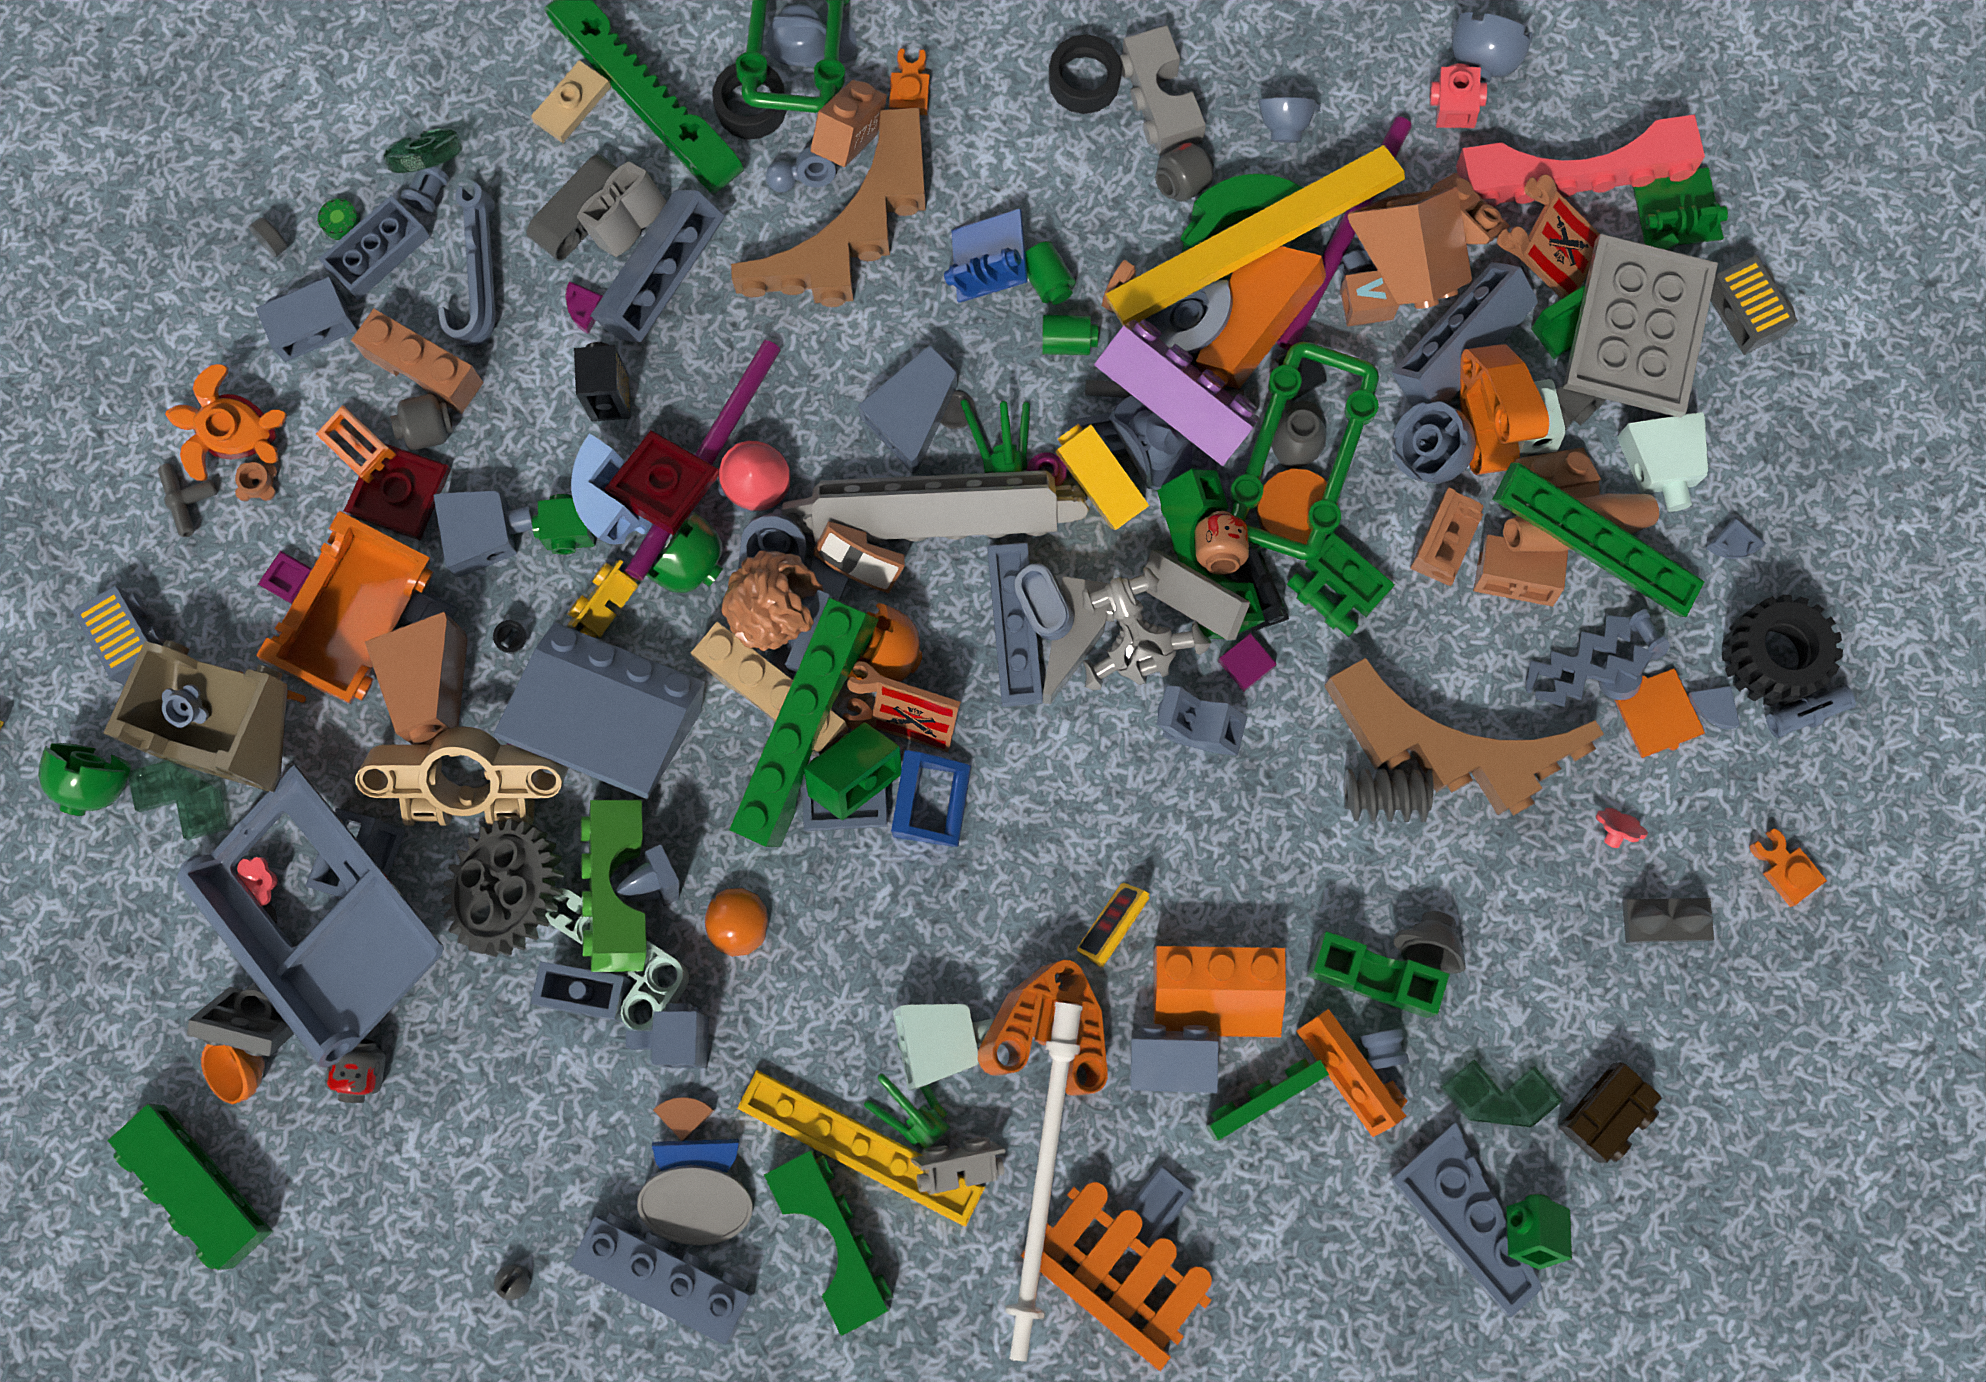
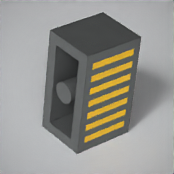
[1710,255,1798,355]

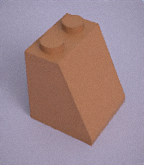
[1348,187,1472,309]
[365,612,468,745]

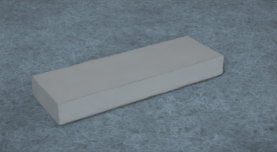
[1143,550,1250,640]

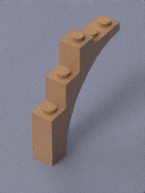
[731,108,926,307]
[1324,658,1604,816]

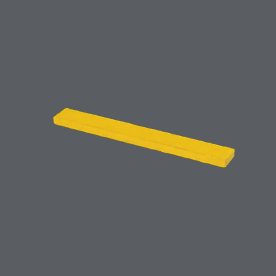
[1105,145,1405,325]

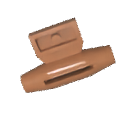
[1503,447,1659,552]

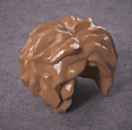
[722,550,824,651]

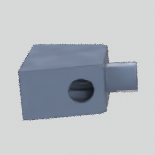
[433,490,533,578]

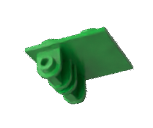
[1633,168,1728,246]

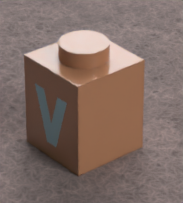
[1340,270,1402,327]

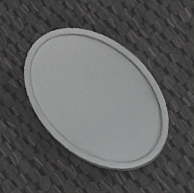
[637,1165,753,1245]

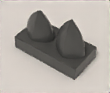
[1622,898,1714,943]

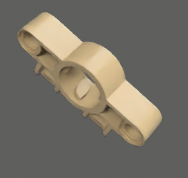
[355,726,569,826]

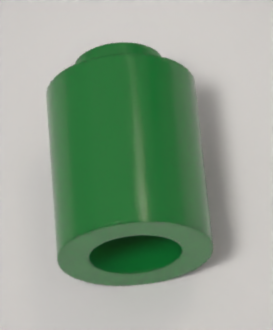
[1025,241,1076,305]
[1042,315,1098,355]

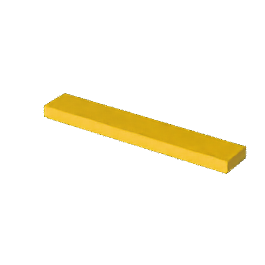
[737,1070,985,1227]

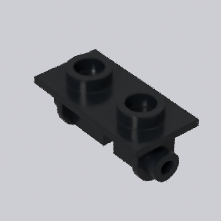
[1228,542,1289,632]

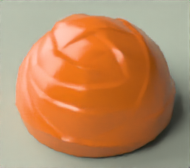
[201,1044,265,1104]

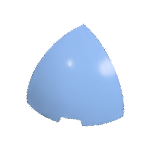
[571,433,653,545]

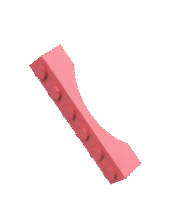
[1456,114,1705,207]

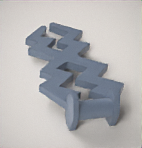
[1526,609,1671,707]

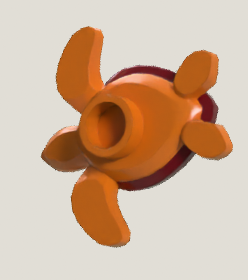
[165,364,287,481]

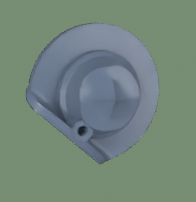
[1139,279,1233,354]
[1109,396,1193,490]

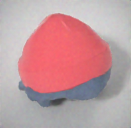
[718,441,791,512]

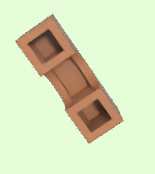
[351,308,483,414]

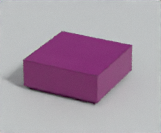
[258,550,312,604]
[1218,633,1277,692]

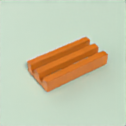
[316,405,395,483]

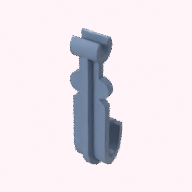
[438,183,496,347]

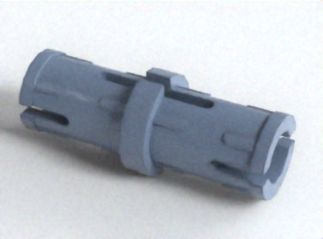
[1766,684,1856,738]

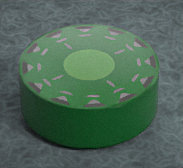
[318,199,360,240]

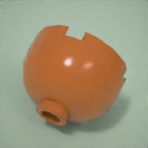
[848,603,922,682]

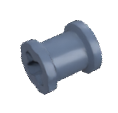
[401,161,449,214]

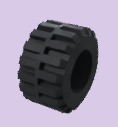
[1722,595,1843,706]

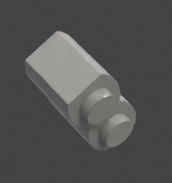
[577,161,667,257]

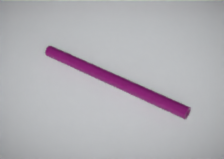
[1277,117,1412,350]
[625,340,781,581]

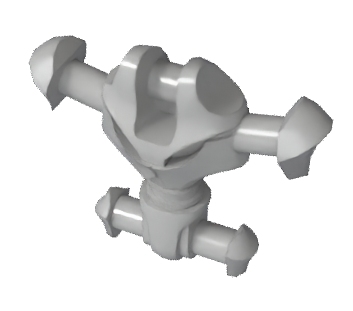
[1082,567,1212,690]

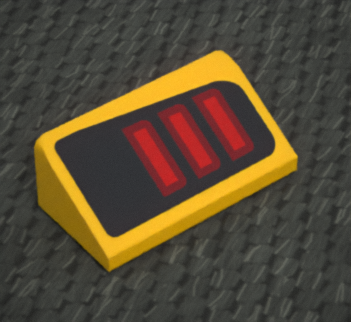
[1077,883,1150,968]

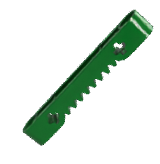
[544,0,744,195]

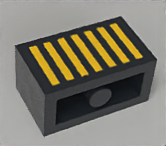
[574,342,631,422]

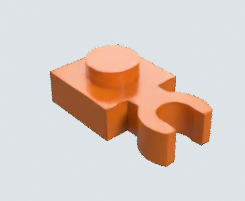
[889,49,930,116]
[1749,828,1827,907]

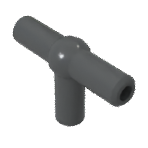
[157,464,218,537]

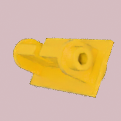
[567,560,639,638]

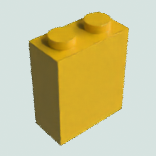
[1055,423,1150,530]

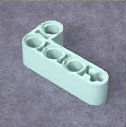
[545,888,689,1031]

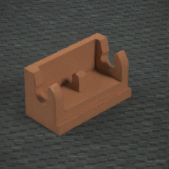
[1410,487,1484,587]
[1473,534,1568,607]

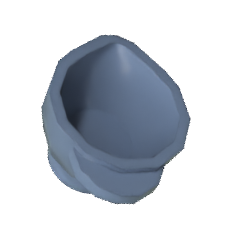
[1258,97,1321,143]

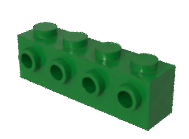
[107,1104,273,1271]

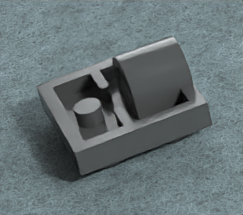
[187,982,294,1056]

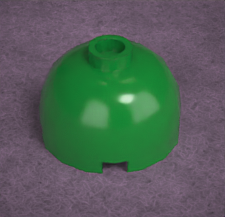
[646,511,723,594]
[38,743,132,816]

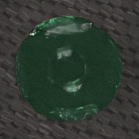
[384,128,463,173]

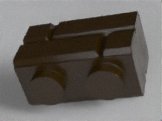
[1558,1062,1662,1163]

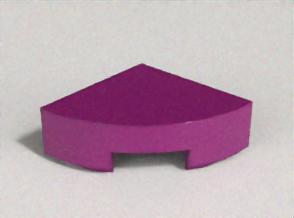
[565,281,603,334]

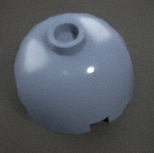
[1452,12,1534,83]
[1392,401,1476,484]

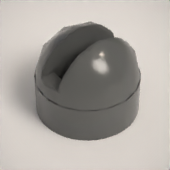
[494,1264,531,1300]

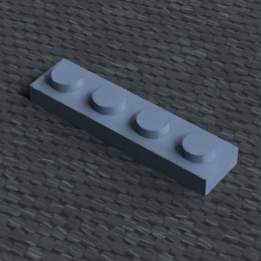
[987,543,1043,707]

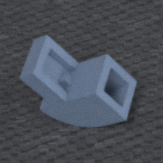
[1156,685,1247,756]

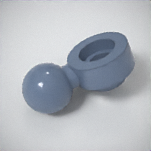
[765,147,836,193]

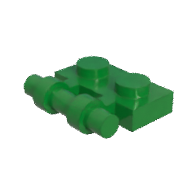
[1287,533,1395,638]

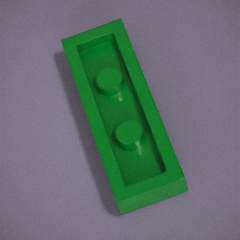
[1206,1057,1329,1141]

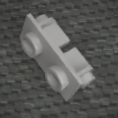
[911,1137,1005,1195]

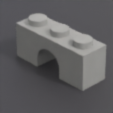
[1119,25,1206,156]

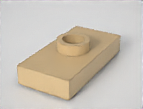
[531,60,611,143]

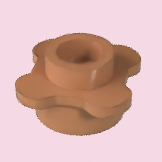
[235,462,277,502]

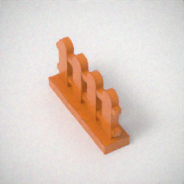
[1021,1182,1212,1371]

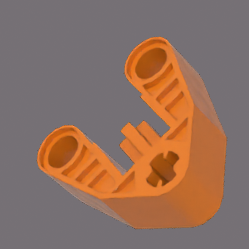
[1460,344,1549,475]
[978,960,1108,1096]

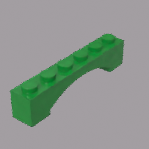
[729,598,879,847]

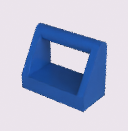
[891,750,971,847]

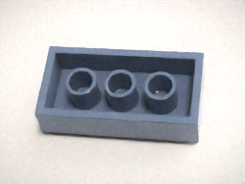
[318,195,430,301]

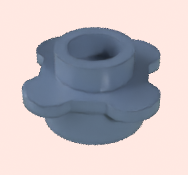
[162,684,209,728]

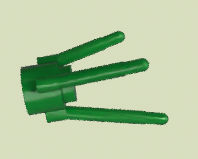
[960,399,1030,473]
[864,1043,950,1149]

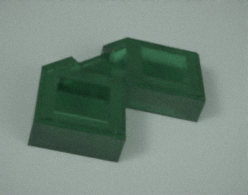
[128,760,228,840]
[1440,1059,1564,1128]

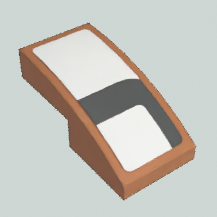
[813,521,905,593]

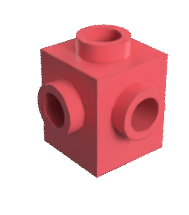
[1430,63,1487,128]

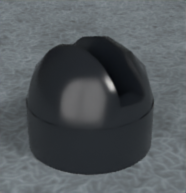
[493,620,527,654]

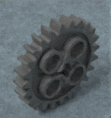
[442,819,564,957]

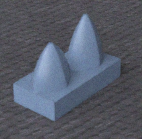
[614,844,679,906]

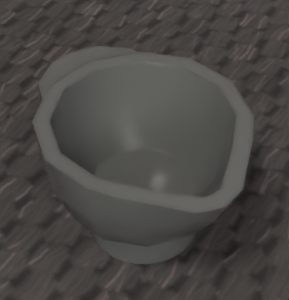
[1271,400,1326,470]
[1393,911,1466,973]

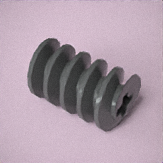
[1343,769,1434,822]

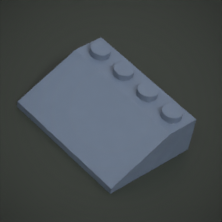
[494,622,705,799]

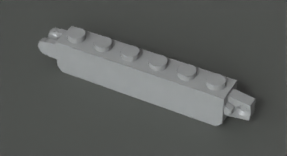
[782,470,1089,543]

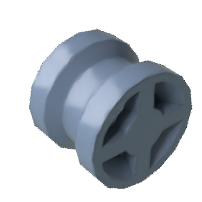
[1360,1029,1410,1070]

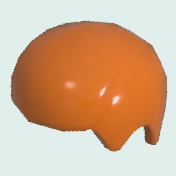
[705,888,768,957]

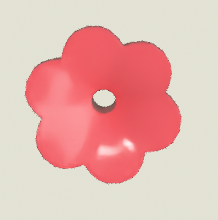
[1596,808,1648,848]
[237,857,278,906]

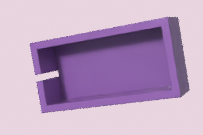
[1094,319,1259,466]

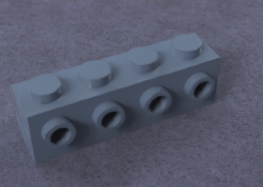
[590,190,725,343]
[1391,262,1539,406]
[569,1212,755,1345]

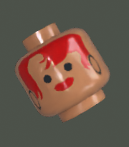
[1195,511,1249,575]

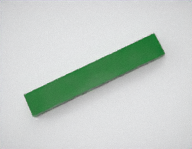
[1492,463,1705,617]

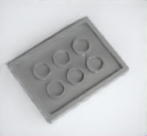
[1563,234,1718,418]

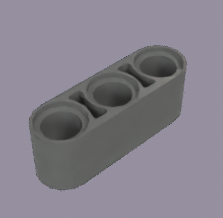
[526,154,617,261]

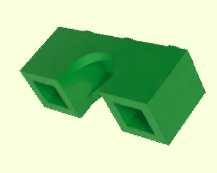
[1306,931,1450,1018]

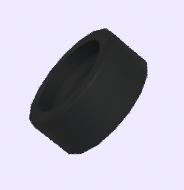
[1048,34,1122,114]
[712,63,787,139]

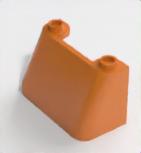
[256,511,434,704]

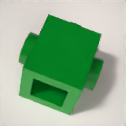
[532,494,595,555]
[1507,1194,1572,1270]

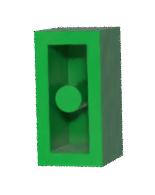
[804,722,902,821]

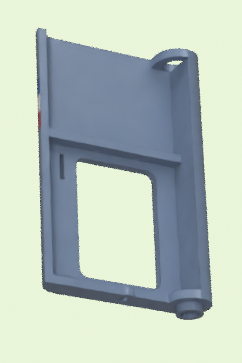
[177,765,444,1068]

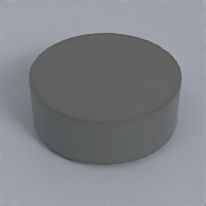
[249,217,287,257]

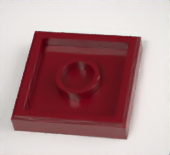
[604,430,719,536]
[344,443,451,540]

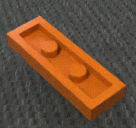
[1296,1008,1408,1137]

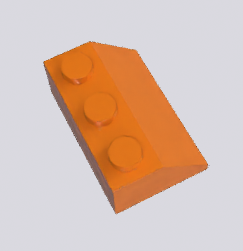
[1153,946,1286,1037]

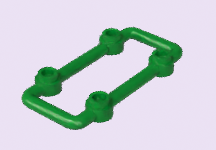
[736,0,850,113]
[1230,341,1379,560]

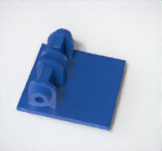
[944,208,1028,303]

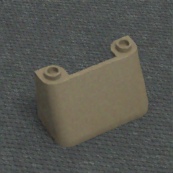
[103,640,288,793]

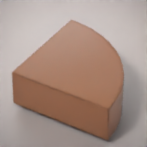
[1102,260,1136,313]
[653,1097,715,1141]

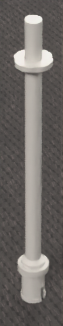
[1005,1002,1083,1361]

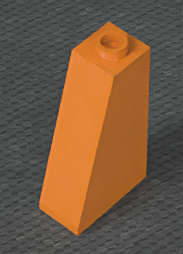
[1196,246,1326,389]

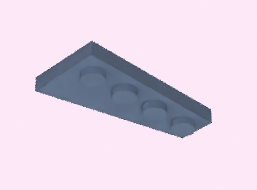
[1389,1122,1543,1318]

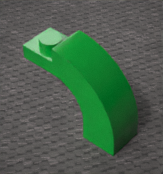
[1180,174,1303,253]

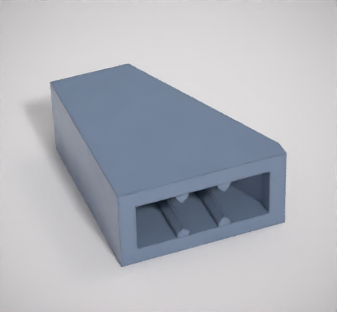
[858,345,958,474]

